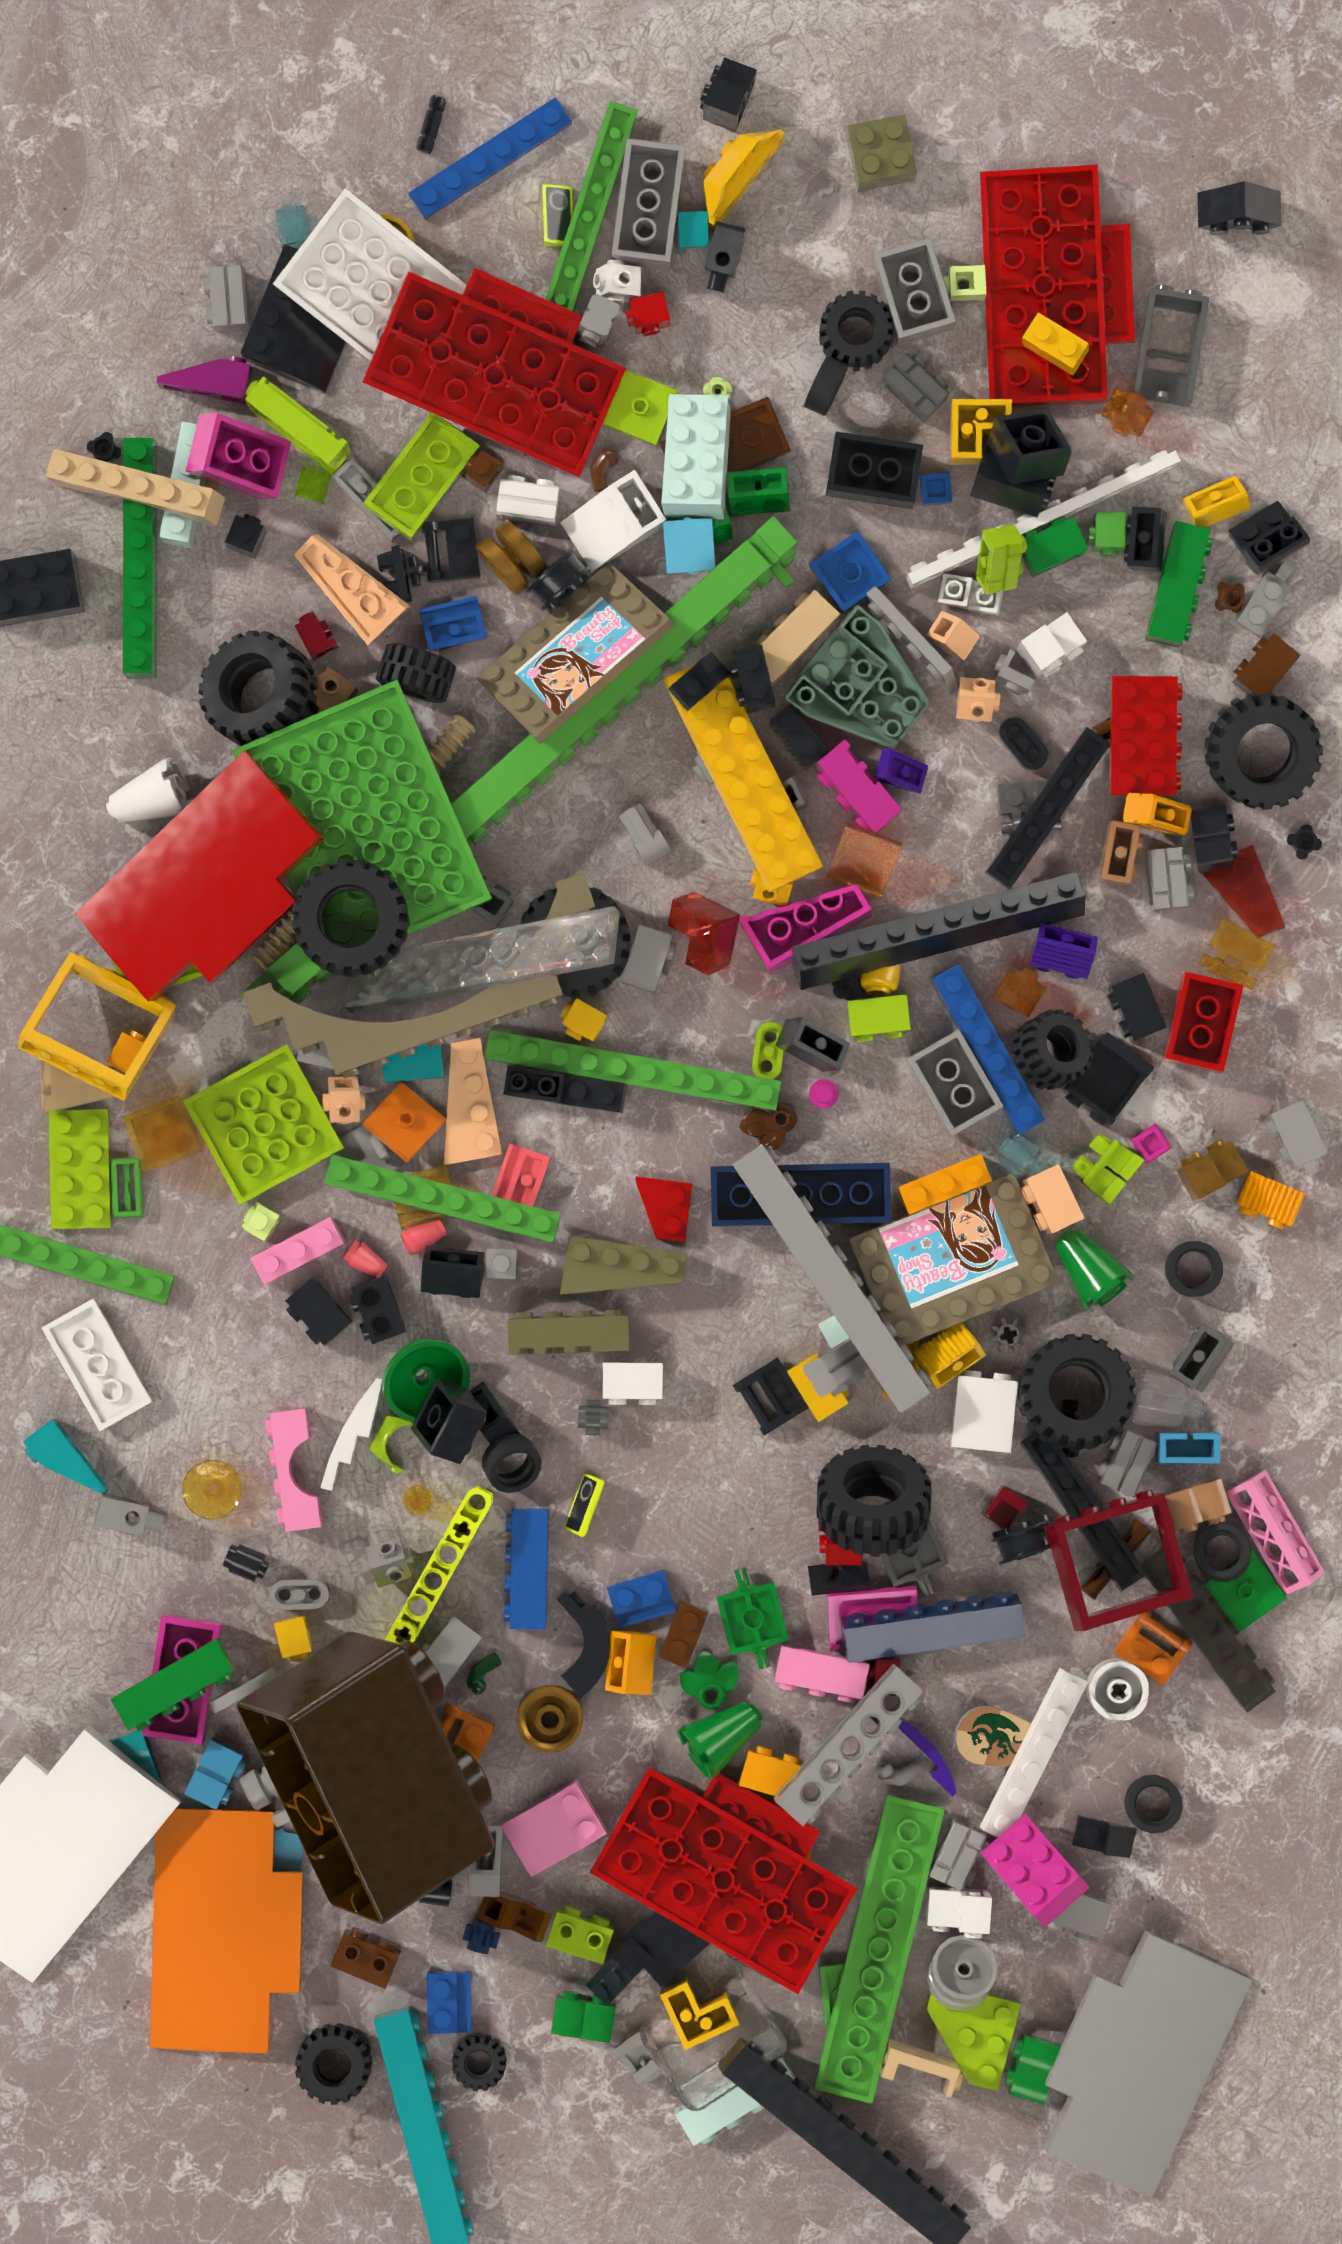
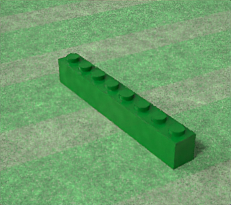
[123,438,157,679]

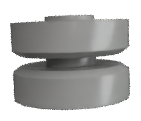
[927,1935,998,2011]

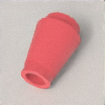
[400,1220,447,1256]
[341,1239,388,1279]

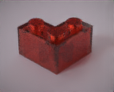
[667,892,740,975]

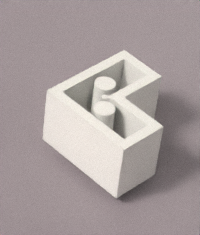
[1016,612,1087,679]
[926,1886,992,1939]

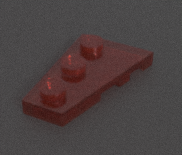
[1197,845,1285,939]

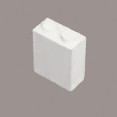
[949,1370,1018,1453]

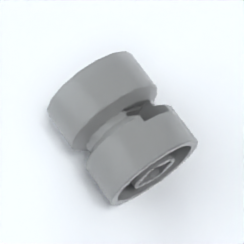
[240,1764,280,1811]

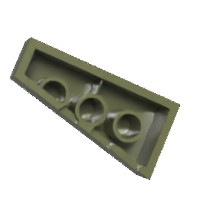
[560,1236,687,1295]
[508,1309,630,1355]

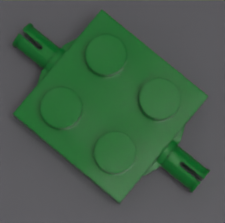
[716,1567,789,1669]

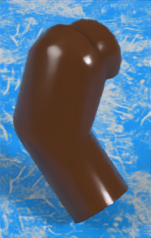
[590,449,619,492]

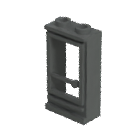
[1131,285,1209,407]

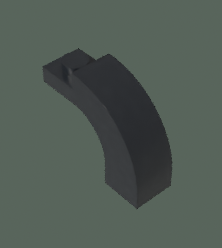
[557,1590,610,1698]

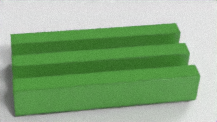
[110,1157,144,1218]

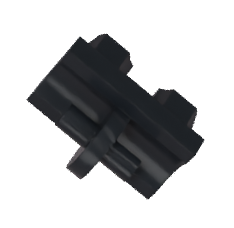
[377,545,428,603]

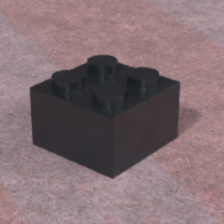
[987,408,1073,485]
[411,1378,487,1465]

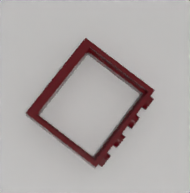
[1045,1489,1194,1631]

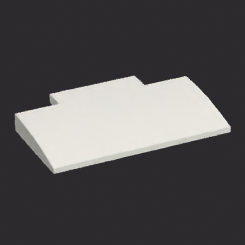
[0,1725,181,1983]

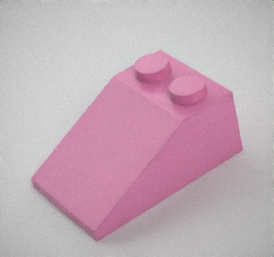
[500,1778,607,1877]

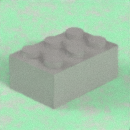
[872,238,956,346]
[906,1029,1004,1137]

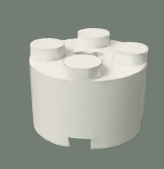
[1086,1658,1149,1721]

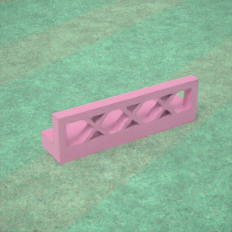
[1225,1469,1325,1595]

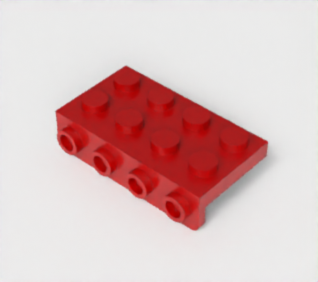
[1110,676,1183,796]

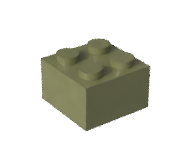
[846,114,917,192]

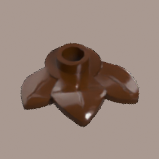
[739,1102,797,1150]

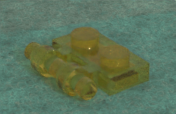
[1199,918,1275,990]

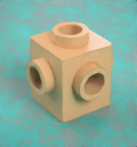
[956,677,1000,722]
[322,1076,365,1124]

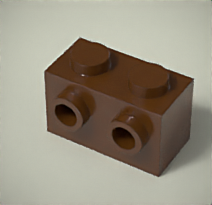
[330,1927,401,1989]

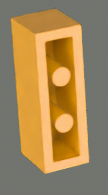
[896,1154,992,1215]

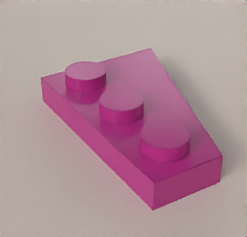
[827,1585,917,1652]

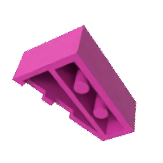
[816,739,902,836]

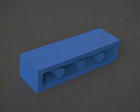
[504,1508,549,1630]

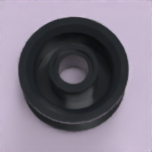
[525,548,592,612]
[991,1514,1054,1565]

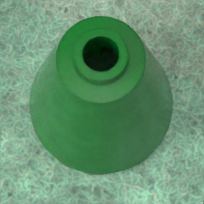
[1056,1228,1134,1313]
[677,1702,763,1780]

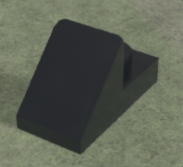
[668,652,731,712]
[808,1561,871,1596]
[1071,1815,1136,1858]

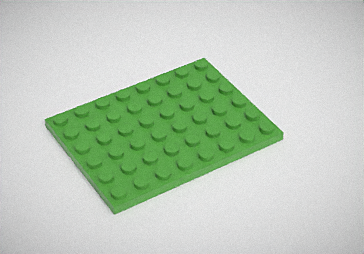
[232,680,492,947]

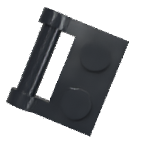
[421,518,481,583]
[732,1357,809,1436]

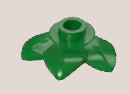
[680,1650,739,1710]

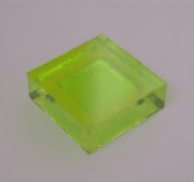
[295,466,331,504]

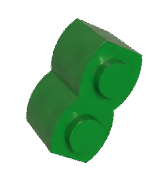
[551,1990,616,2043]
[1004,2033,1060,2104]

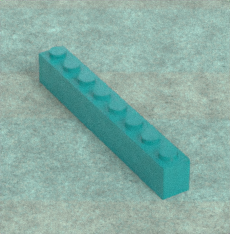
[374,2006,474,2244]

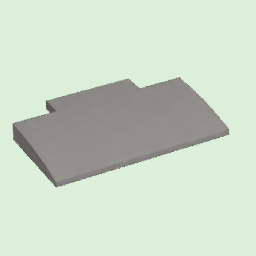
[1044,1929,1252,2198]

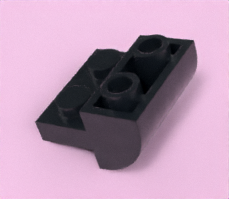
[1228,501,1310,575]

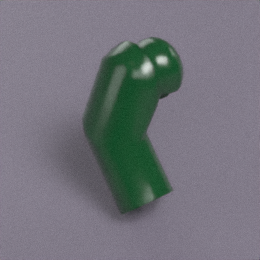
[466,1652,502,1695]

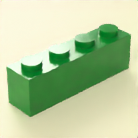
[1145,521,1214,648]
[110,1637,236,1732]

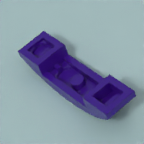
[870,1717,956,1797]

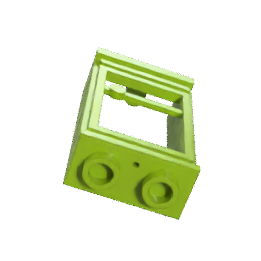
[245,376,352,475]

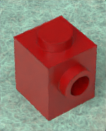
[625,291,670,336]

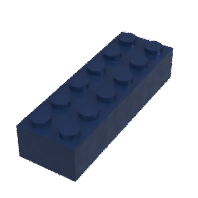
[710,1163,891,1227]

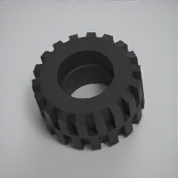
[819,290,894,371]
[375,643,457,703]
[1011,1009,1094,1090]
[295,2023,373,2105]

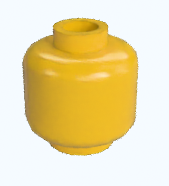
[860,964,901,998]

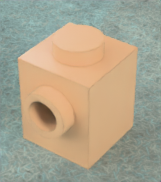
[926,611,980,661]

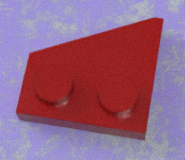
[635,1176,693,1242]

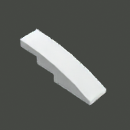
[320,1378,383,1491]

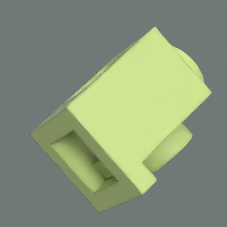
[943,265,986,301]
[242,1201,283,1242]

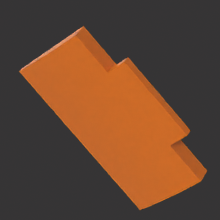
[150,1807,303,2053]

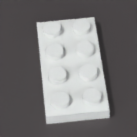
[42,1298,153,1431]

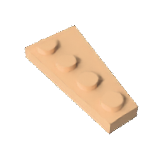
[294,534,411,645]
[444,1038,502,1166]

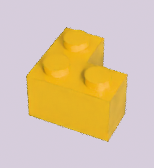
[950,399,1012,465]
[660,1977,740,2050]

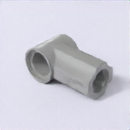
[619,803,672,867]

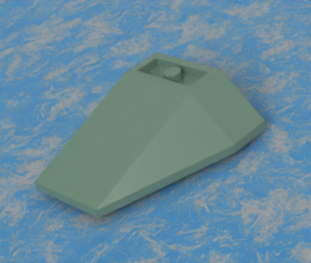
[784,605,930,749]

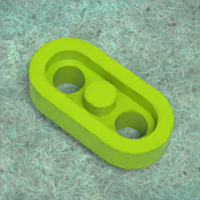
[752,1022,784,1080]

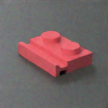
[492,1143,551,1207]

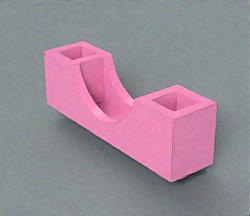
[265,1408,323,1532]

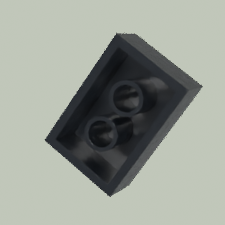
[825,431,923,509]
[0,549,85,627]

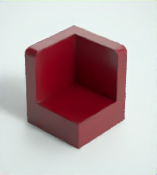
[981,1485,1028,1529]

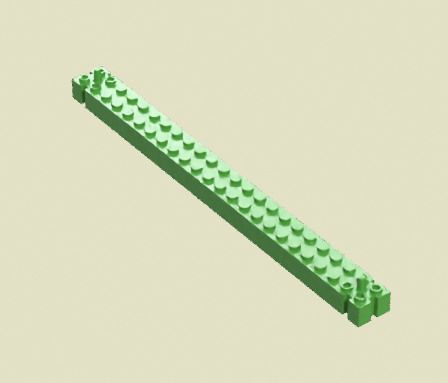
[240,516,797,1022]

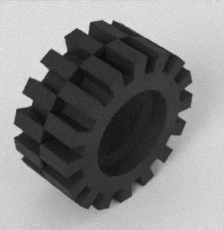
[452,2033,507,2092]

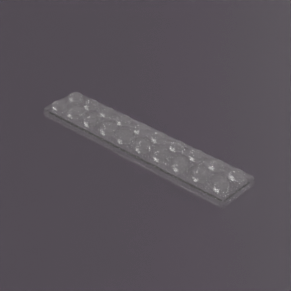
[345,906,620,1014]

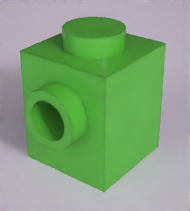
[1088,511,1126,557]

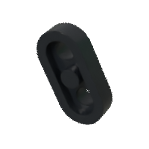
[999,717,1048,771]

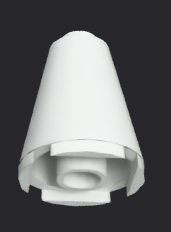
[106,757,192,823]

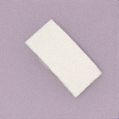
[938,573,1004,616]

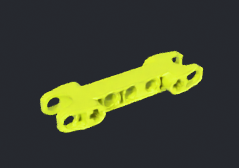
[384,1485,493,1643]

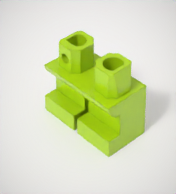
[1071,1134,1144,1205]

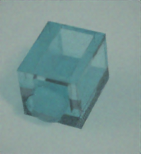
[275,203,310,249]

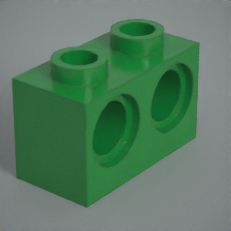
[727,467,790,516]

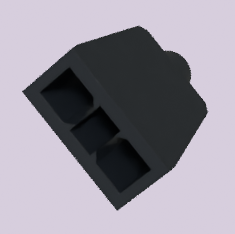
[705,221,747,293]

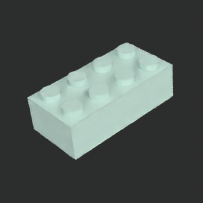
[661,394,731,519]

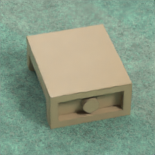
[880,2039,963,2099]

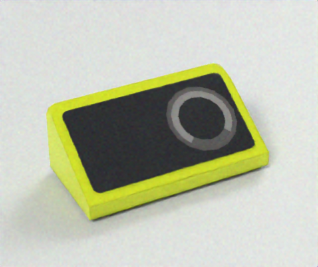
[542,184,573,247]
[565,1473,605,1537]

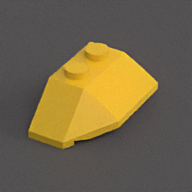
[702,129,785,233]

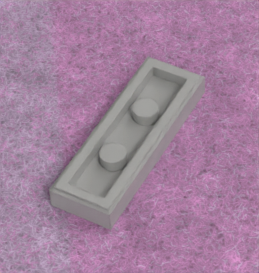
[331,457,401,542]

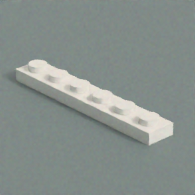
[980,1668,1088,1837]

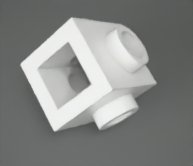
[593,260,641,305]

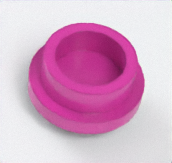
[809,1079,839,1109]

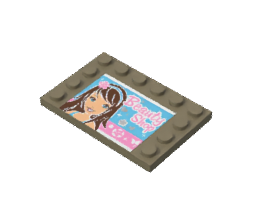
[476,562,675,744]
[849,1173,1060,1347]

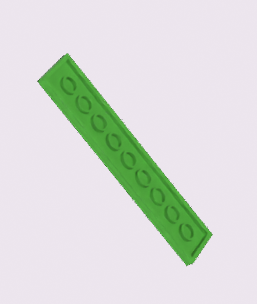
[813,1794,945,2104]

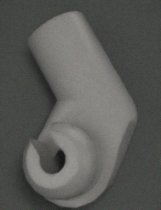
[877,1760,923,1786]

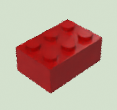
[1162,972,1244,1074]

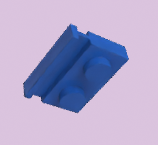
[419,596,487,652]
[607,1569,676,1629]
[427,1971,472,2034]

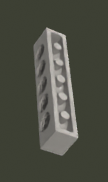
[773,1664,923,1826]

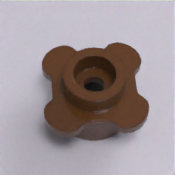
[1215,581,1245,613]

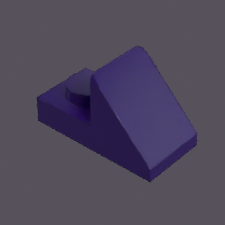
[875,748,929,794]

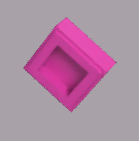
[1130,1123,1172,1164]

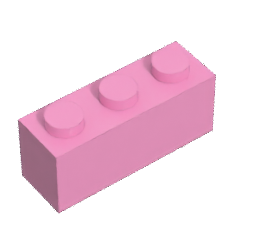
[250,1217,346,1285]
[774,1644,869,1703]

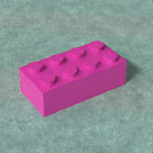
[142,1614,224,1745]

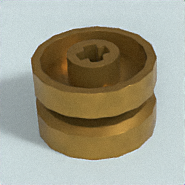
[475,520,548,596]

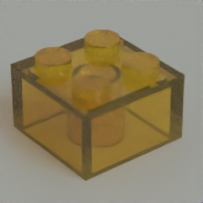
[122,1095,203,1173]

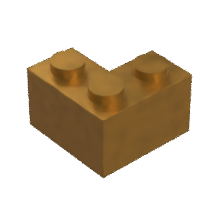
[1176,1139,1248,1201]

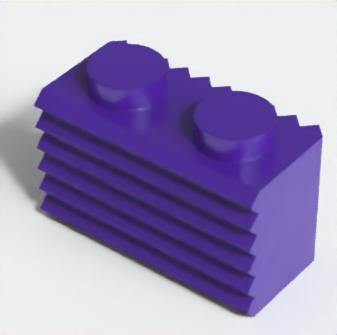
[1030,923,1098,979]

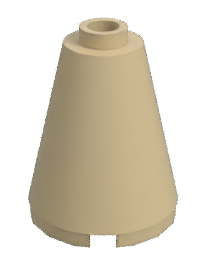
[40,1060,115,1112]

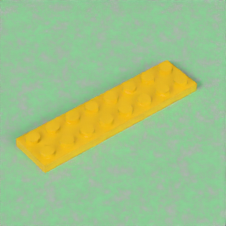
[663,655,823,893]

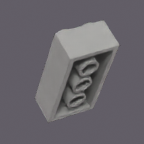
[611,138,685,270]

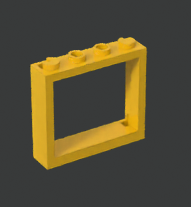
[18,952,177,1102]

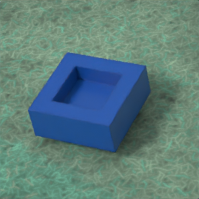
[919,472,952,506]

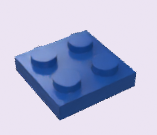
[809,531,891,614]

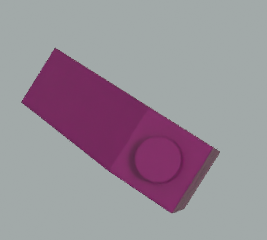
[156,356,253,405]

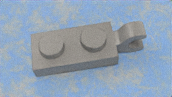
[1235,558,1297,638]

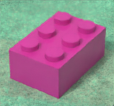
[185,413,292,499]
[981,1814,1090,1927]

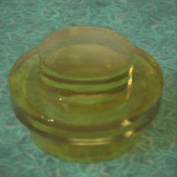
[403,1485,433,1515]

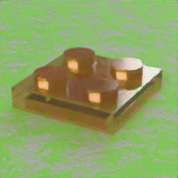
[826,822,902,899]

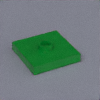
[1203,1549,1287,1632]

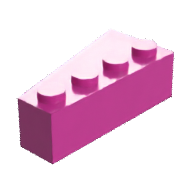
[739,884,873,975]

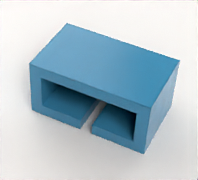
[1156,1432,1220,1463]
[184,1737,247,1810]

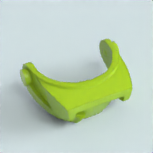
[369,1415,414,1475]

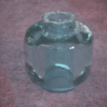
[997,1134,1042,1178]

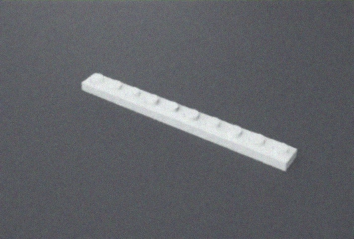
[906,450,1181,589]

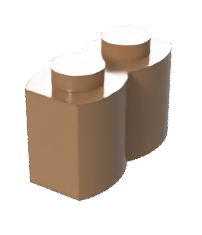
[1165,1478,1232,1534]

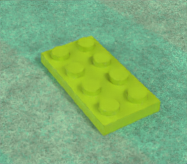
[363,413,480,540]
[48,1109,112,1229]

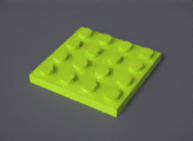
[183,1044,344,1205]

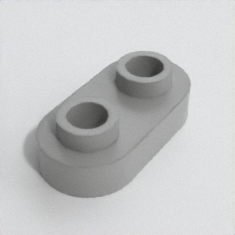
[269,1579,330,1610]

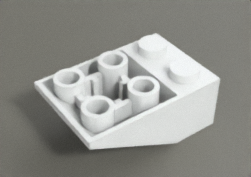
[560,470,666,572]

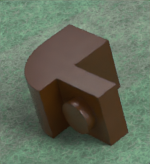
[476,1891,552,1942]

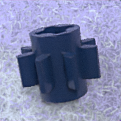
[463,1918,501,1954]

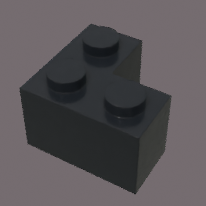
[700,57,757,132]
[1197,181,1281,235]

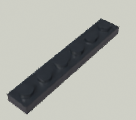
[985,727,1110,890]
[1020,1431,1147,1592]

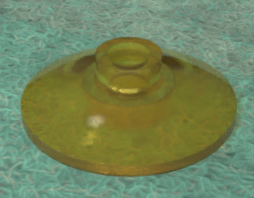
[182,1460,242,1520]

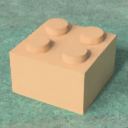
[1021,1164,1084,1234]

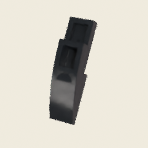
[503,1065,627,1113]

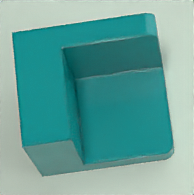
[678,211,709,254]

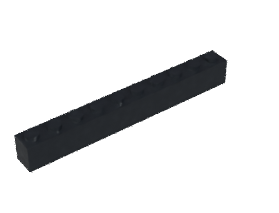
[792,872,1086,990]
[718,2037,971,2244]

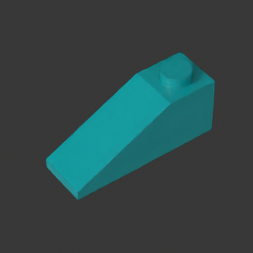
[23,1419,110,1494]

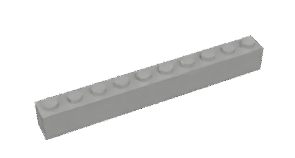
[732,1144,931,1413]

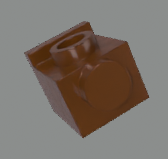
[462,450,503,493]

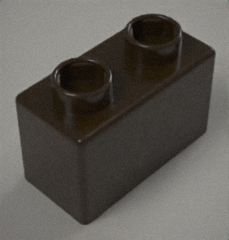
[237,1632,495,1924]

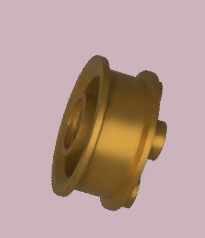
[517,1685,583,1753]

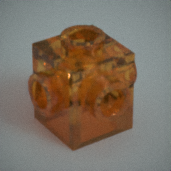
[1101,389,1155,437]
[992,966,1046,1018]

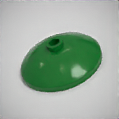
[382,1339,470,1422]

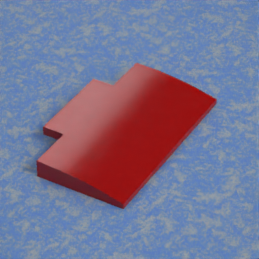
[980,164,1135,406]
[362,268,626,478]
[75,750,325,1001]
[589,1767,858,1995]

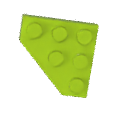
[926,1992,1021,2092]

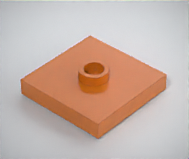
[363,1081,447,1163]

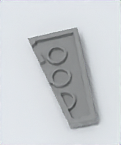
[866,586,958,695]

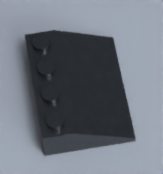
[240,244,346,393]

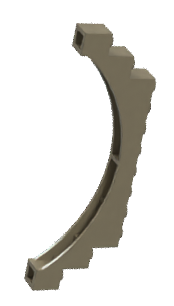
[242,873,595,1079]

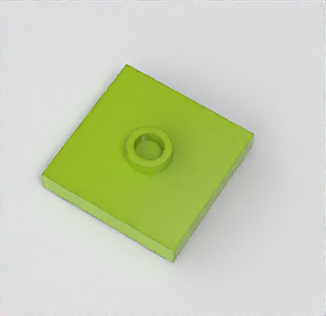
[602,370,678,447]

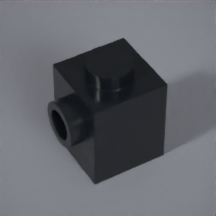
[225,514,267,559]

